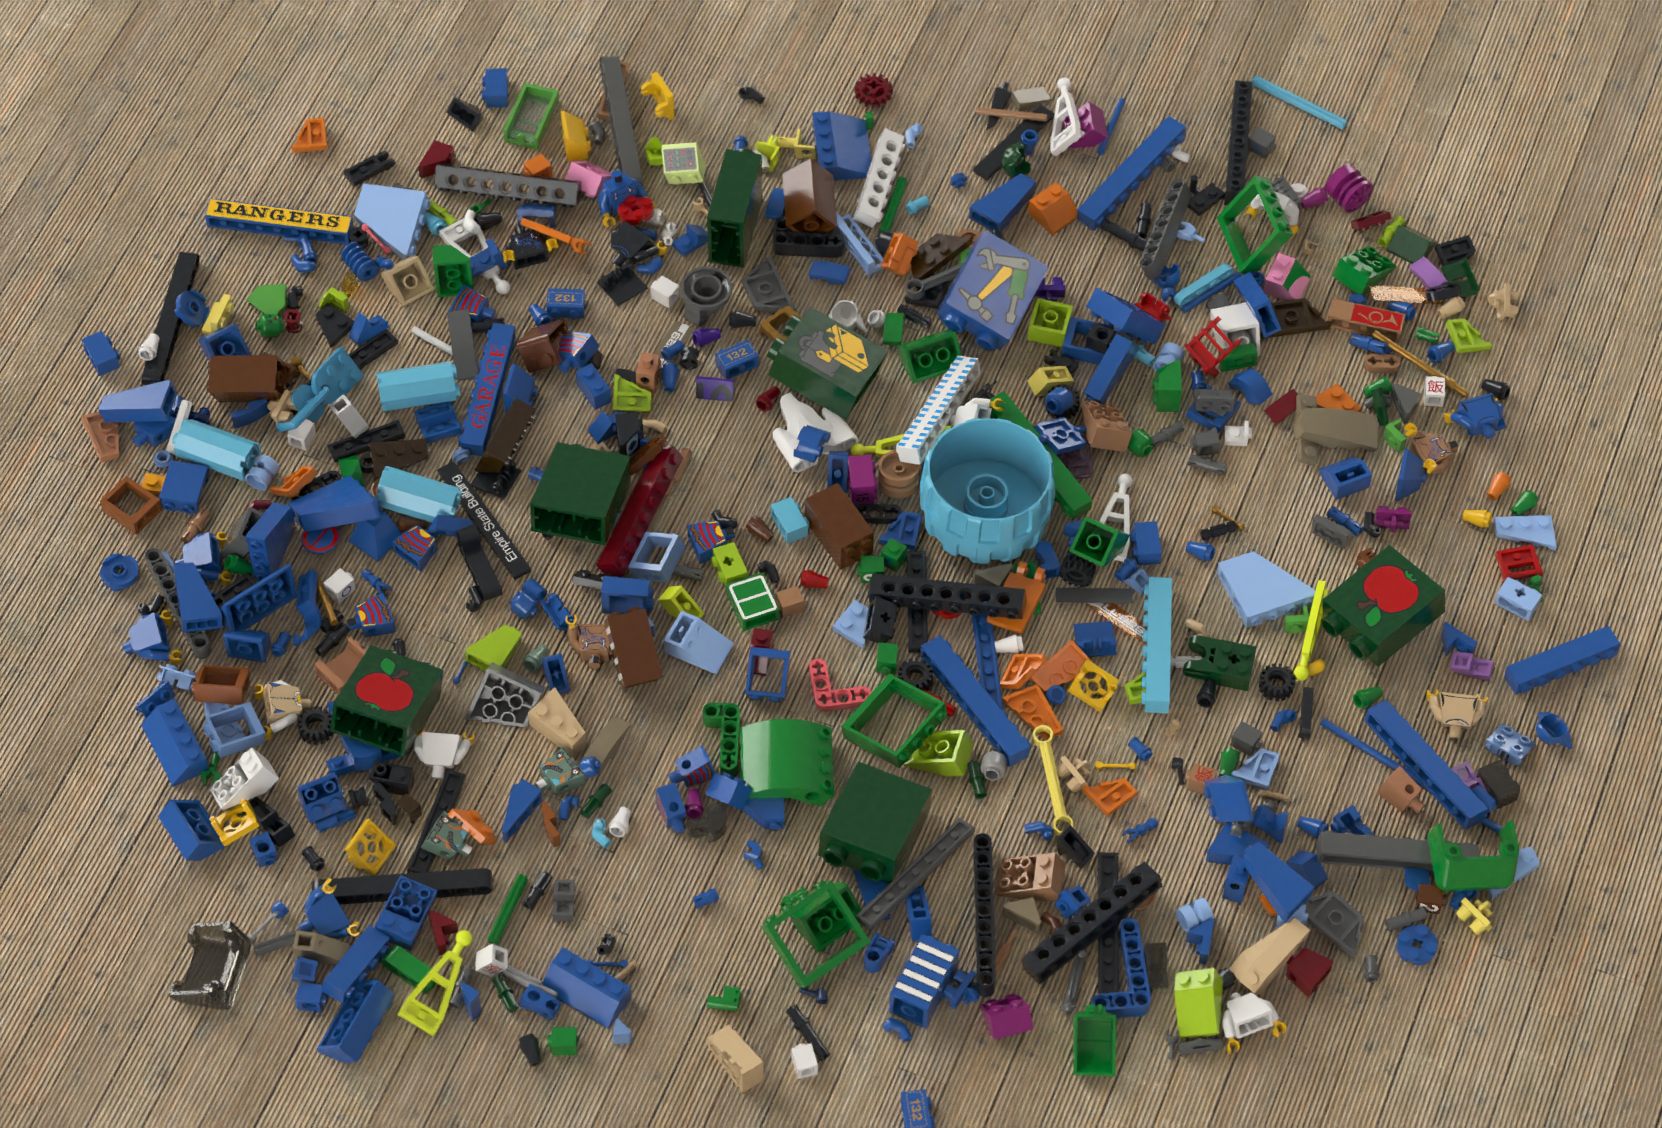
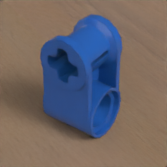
[864,932,896,973]

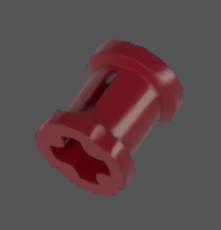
[284,309,302,334]

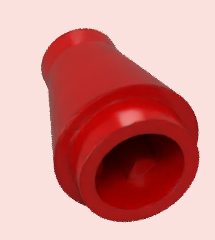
[800,569,829,589]

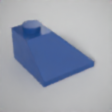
[198,324,251,361]
[1395,449,1427,501]
[349,510,402,562]
[223,630,271,663]

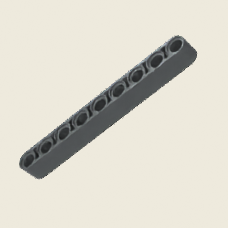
[600,56,642,184]

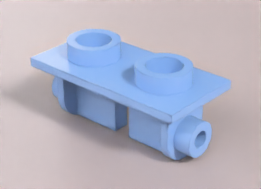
[157,664,196,692]

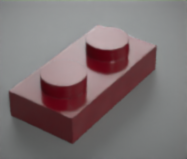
[1350,210,1392,231]

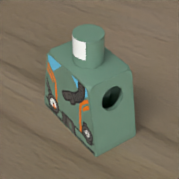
[535,747,586,796]
[420,811,473,860]

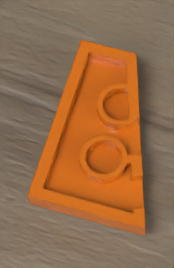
[1002,684,1063,741]

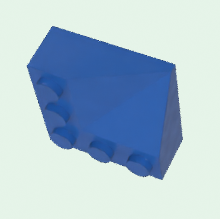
[1086,287,1165,344]

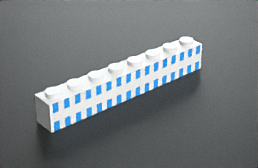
[896,356,981,464]

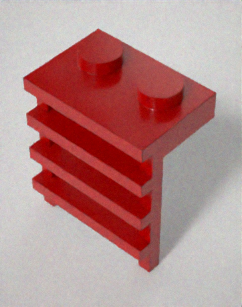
[1184,316,1241,378]

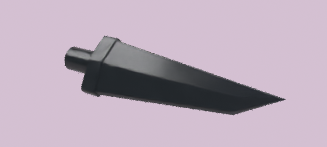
[986,82,1012,131]

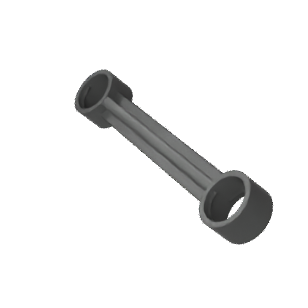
[905,263,963,300]

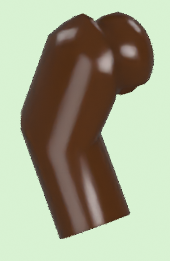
[1040,911,1062,935]

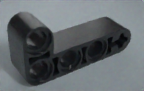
[773,217,844,258]
[456,524,502,601]

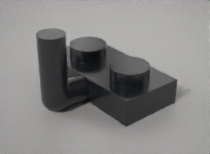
[1187,175,1225,216]

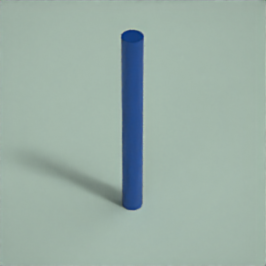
[1097,98,1126,155]
[1181,271,1242,313]

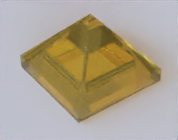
[340,271,359,297]

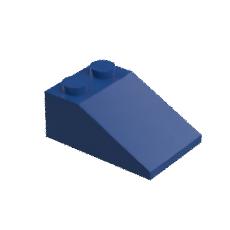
[1203,775,1254,822]

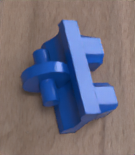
[943,969,980,1009]

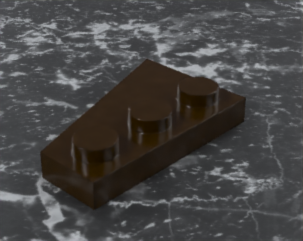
[369,439,428,481]

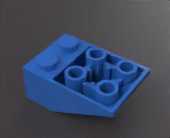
[374,875,438,951]

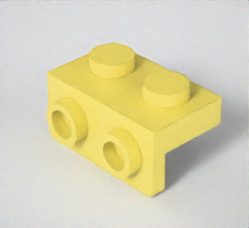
[202,294,234,334]

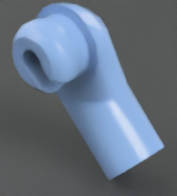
[905,123,923,148]

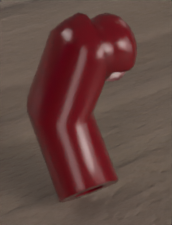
[245,500,271,511]

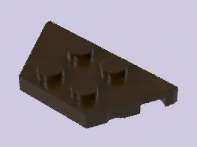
[910,233,972,281]
[1260,298,1331,339]

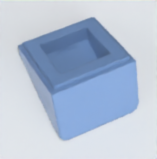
[1124,567,1149,594]

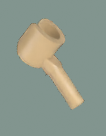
[693,197,708,216]

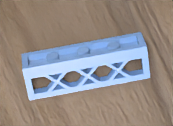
[833,212,883,276]

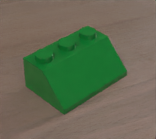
[433,245,474,297]
[897,329,962,384]
[790,881,861,952]

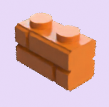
[881,233,918,276]

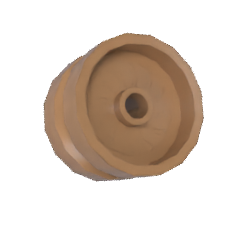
[878,450,920,499]

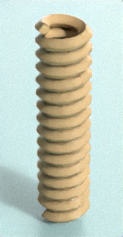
[1258,789,1290,803]
[615,960,637,981]

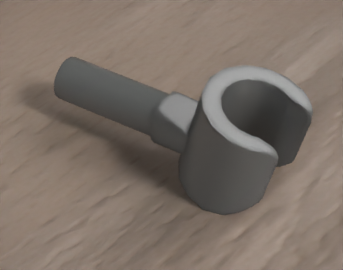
[1166,1029,1179,1060]

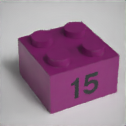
[848,455,878,504]

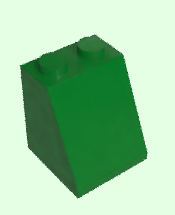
[1069,516,1130,567]

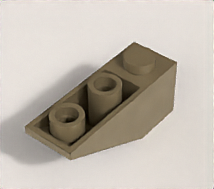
[292,930,352,965]

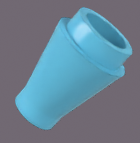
[425,212,447,236]

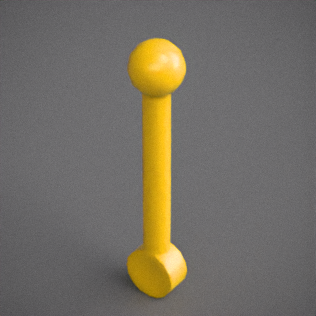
[1095,761,1137,770]

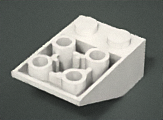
[210,747,279,810]

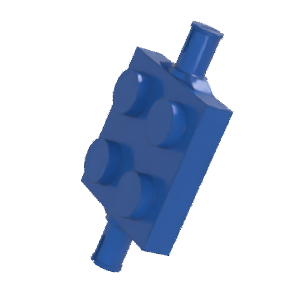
[1035,417,1087,455]

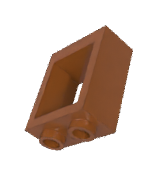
[100,476,162,535]
[192,665,250,705]

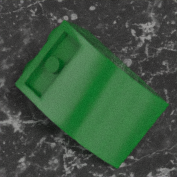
[1073,1004,1116,1076]

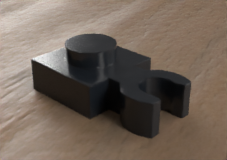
[1044,349,1079,375]

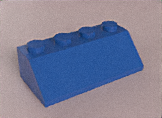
[141,699,209,787]
[542,947,632,1029]
[316,980,395,1063]

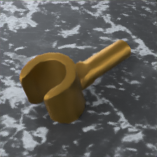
[290,357,309,380]

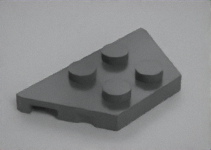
[742,256,795,312]
[1304,890,1364,959]

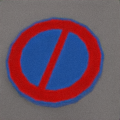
[301,527,340,554]

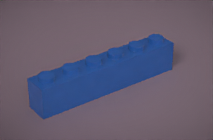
[1504,626,1620,695]

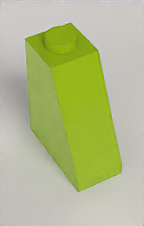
[464,624,522,671]

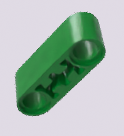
[381,945,436,994]

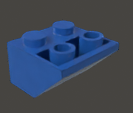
[1318,457,1372,500]
[297,772,347,823]

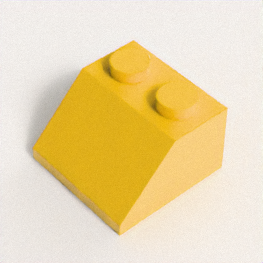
[561,111,591,162]

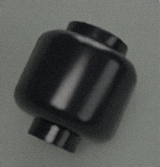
[875,230,896,254]

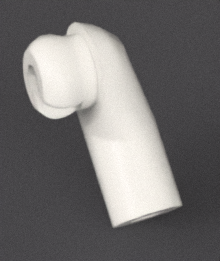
[1172,144,1191,163]
[753,150,770,172]
[463,210,480,234]
[661,222,677,246]

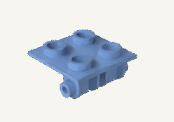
[1485,724,1536,766]

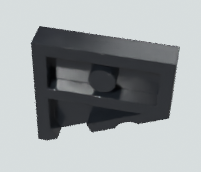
[1434,235,1476,266]
[315,303,354,348]

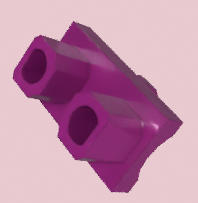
[1374,506,1411,532]

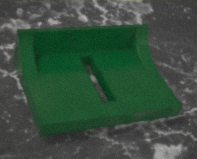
[1441,257,1480,298]

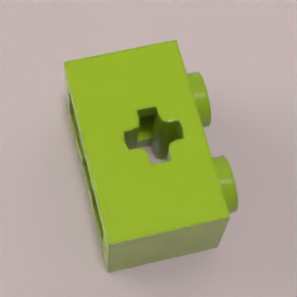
[710,542,748,588]

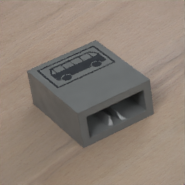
[220,507,263,559]

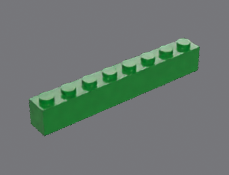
[990,391,1093,520]

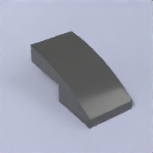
[553,880,575,921]

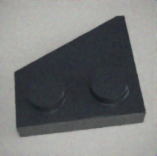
[905,274,951,309]

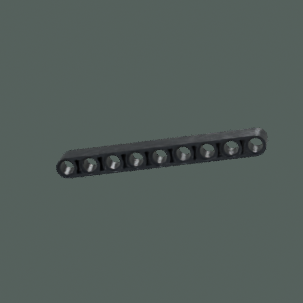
[142,251,200,386]
[973,833,996,997]
[311,868,493,905]

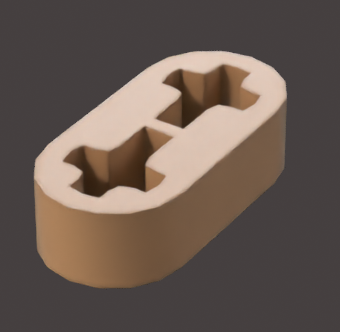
[1364,354,1400,373]

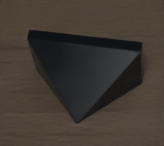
[446,97,482,131]

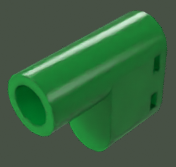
[707,986,741,1012]

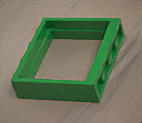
[1216,176,1293,274]
[841,673,948,768]
[761,880,870,988]

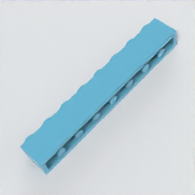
[1141,577,1172,713]

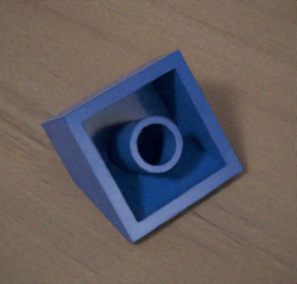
[503,364,538,415]

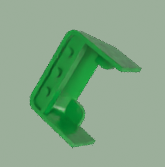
[1427,820,1519,892]

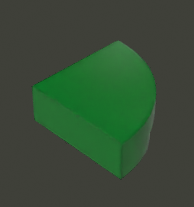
[865,112,874,130]

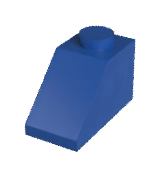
[828,451,848,493]
[744,798,784,831]

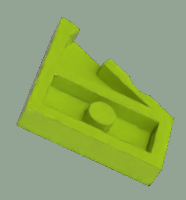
[613,374,652,413]

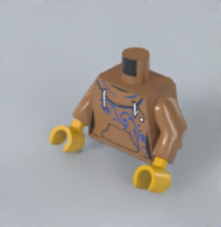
[1404,422,1458,475]
[565,614,612,669]

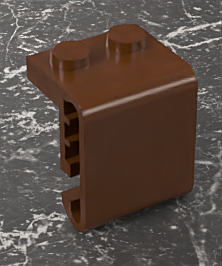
[517,319,568,373]

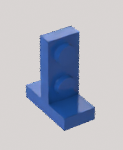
[470,238,509,278]

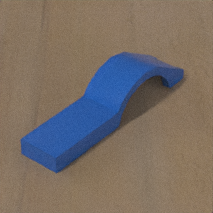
[293,569,322,646]

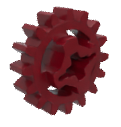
[854,73,893,108]

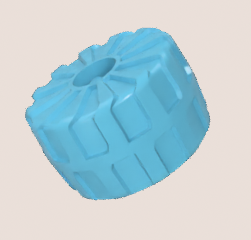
[920,418,1055,564]

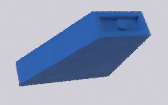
[288,475,381,532]
[246,502,296,581]

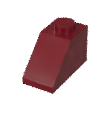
[418,140,456,178]
[747,628,774,676]

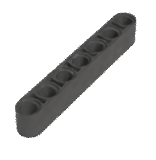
[1139,178,1192,280]
[145,548,211,659]

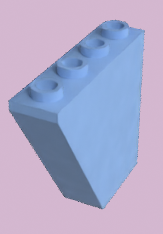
[354,183,430,260]
[1217,551,1316,628]

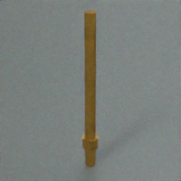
[1372,331,1469,398]

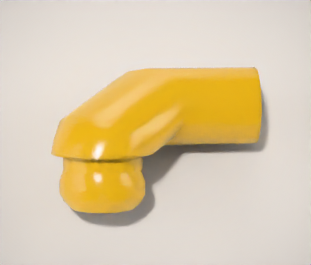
[1297,659,1325,676]

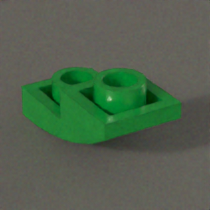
[883,313,905,346]

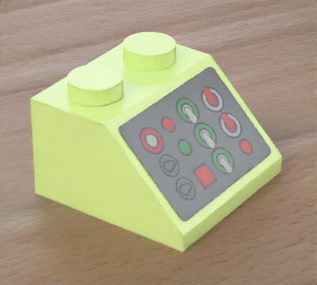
[662,142,706,185]

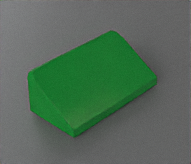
[1218,343,1258,372]

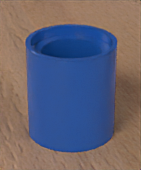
[521,578,547,603]

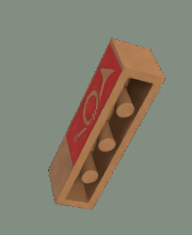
[1328,299,1406,342]

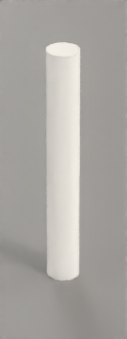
[411,326,453,356]

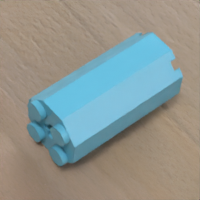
[376,361,460,412]
[172,419,261,481]
[375,466,462,522]

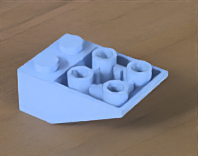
[664,611,734,675]

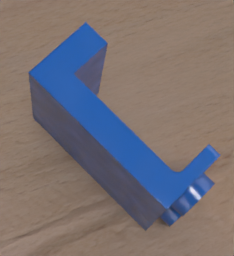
[159,461,210,514]

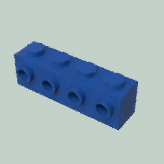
[322,925,390,1004]

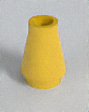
[1462,509,1492,529]

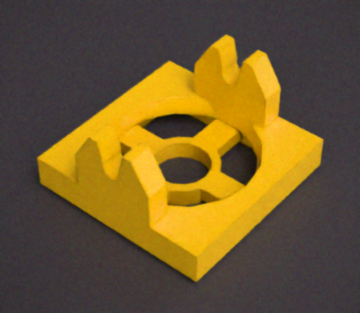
[641,71,675,121]
[1067,659,1120,712]
[209,798,259,847]
[344,819,396,876]

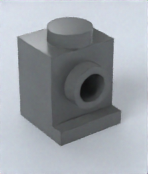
[1190,427,1220,456]

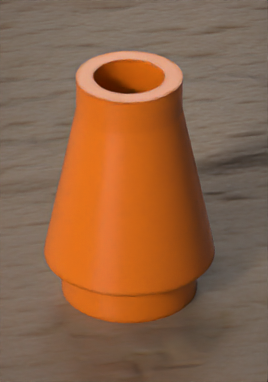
[1487,472,1511,500]

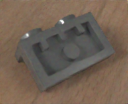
[1193,389,1235,412]
[1311,514,1353,549]

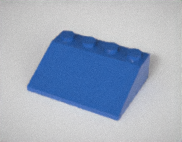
[812,111,871,181]
[219,563,297,632]

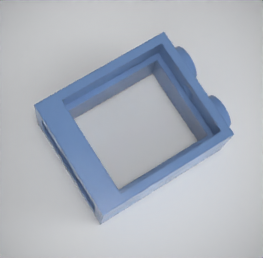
[628,532,685,583]
[203,702,265,758]

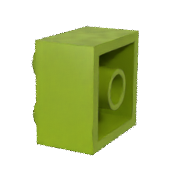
[1028,298,1073,347]

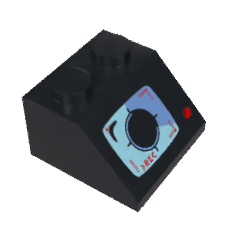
[615,412,644,456]

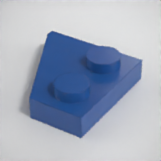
[879,511,922,550]

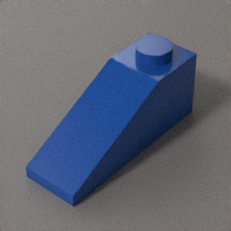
[502,779,543,843]
[905,886,932,941]

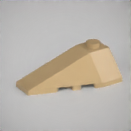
[1229,917,1311,995]

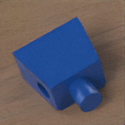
[132,415,176,447]

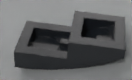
[372,781,397,826]

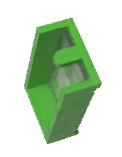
[503,83,559,150]

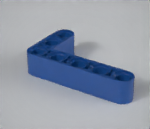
[1091,917,1151,1018]

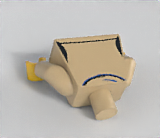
[1426,689,1488,739]

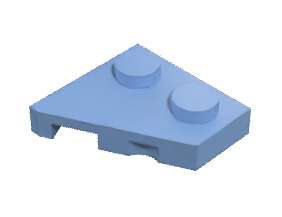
[832,600,868,648]
[1231,748,1280,790]

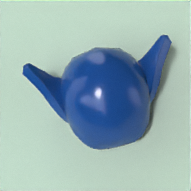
[1535,712,1573,749]

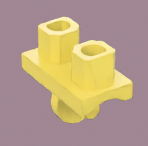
[1456,898,1493,935]

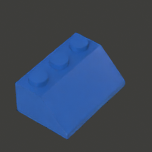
[158,800,226,861]

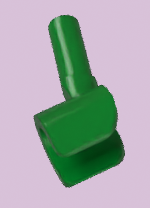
[470,198,491,216]
[1529,575,1543,602]

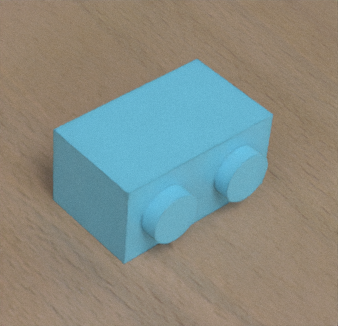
[771,497,810,544]

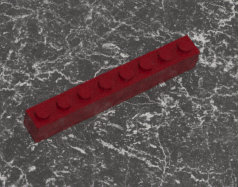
[596,446,683,577]

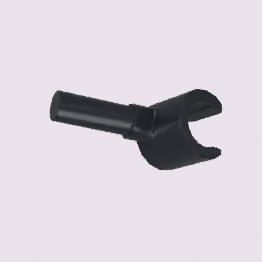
[1171,757,1184,785]

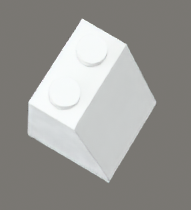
[1210,303,1261,356]

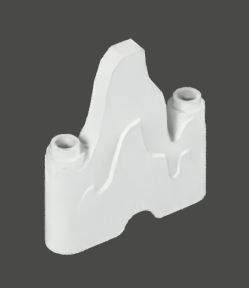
[772,393,858,473]

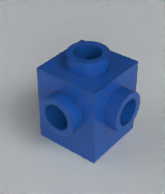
[1054,884,1091,920]

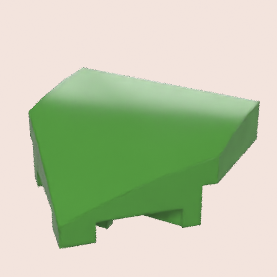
[246,284,289,316]

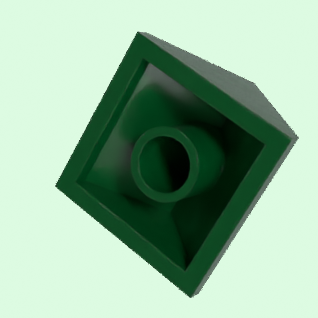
[1387,225,1437,264]

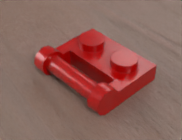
[1495,545,1543,582]

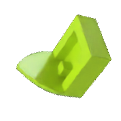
[645,136,663,166]
[319,287,350,312]

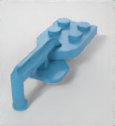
[276,347,364,433]

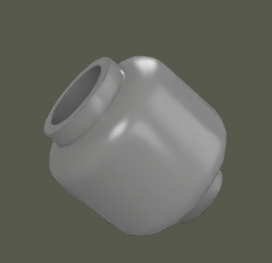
[980,751,1008,781]

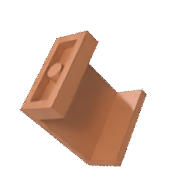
[314,637,366,695]

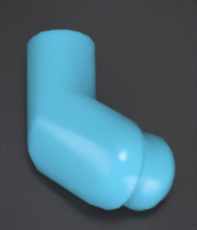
[592,819,611,848]

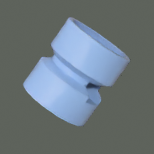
[1153,342,1185,373]
[245,455,280,491]
[1176,897,1214,933]

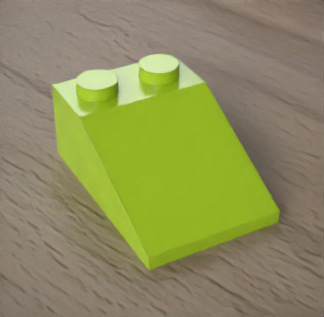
[903,730,974,777]
[1174,968,1223,1039]

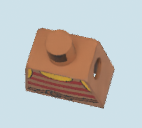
[636,352,662,397]

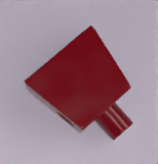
[1286,948,1334,998]

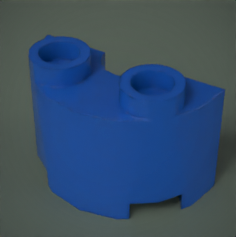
[793,425,831,463]
[1330,805,1374,836]

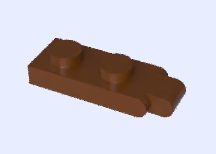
[630,434,667,476]

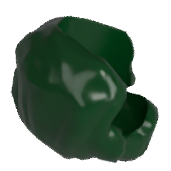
[1002,142,1031,177]

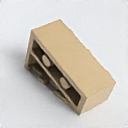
[528,687,587,758]
[708,1025,765,1093]

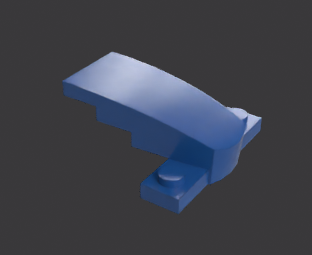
[326,701,408,776]

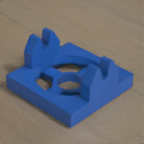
[517,203,557,228]

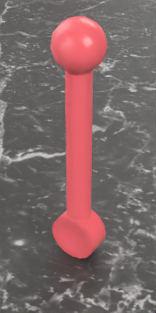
[362,224,391,255]

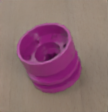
[1324,164,1374,213]

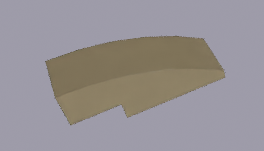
[583,716,632,775]

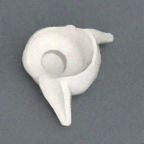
[828,300,867,333]

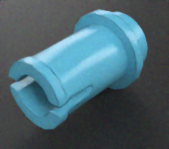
[906,196,930,215]

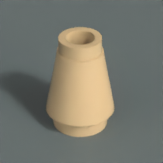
[1436,296,1465,320]

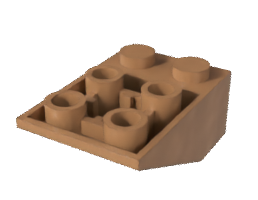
[1082,401,1132,452]
[996,852,1065,902]

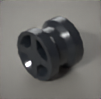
[349,227,369,250]
[680,347,699,370]
[348,786,368,810]

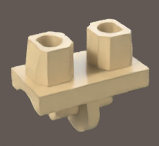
[1488,283,1518,320]
[267,390,297,427]
[1056,755,1090,793]

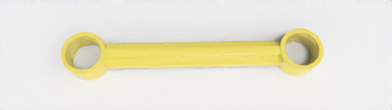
[1033,725,1073,836]

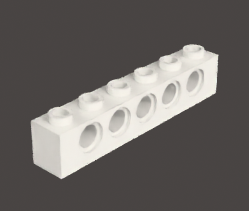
[853,128,905,228]

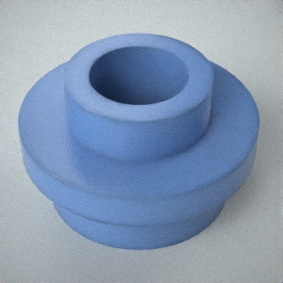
[452,448,470,465]
[154,450,173,468]

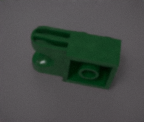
[1183,635,1257,691]

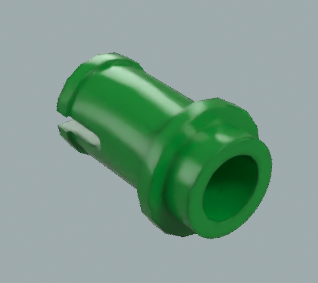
[1415,326,1440,345]

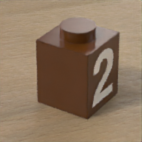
[1415,883,1446,914]

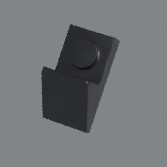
[1056,824,1095,868]

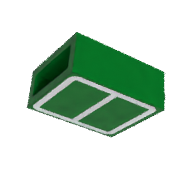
[726,573,779,631]

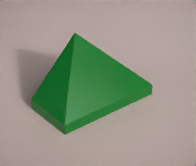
[338,456,365,487]

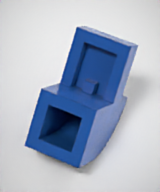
[1228,368,1273,405]

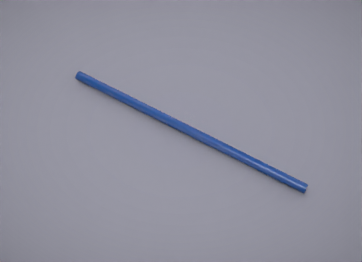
[1320,718,1503,834]

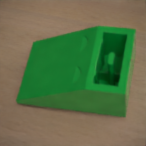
[1332,246,1397,295]

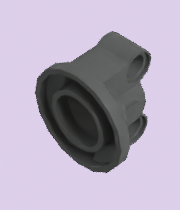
[681,266,732,327]

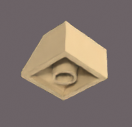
[381,256,434,306]

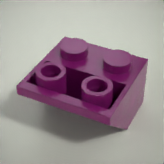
[1063,102,1108,148]
[980,994,1034,1040]

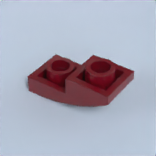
[1264,389,1298,425]

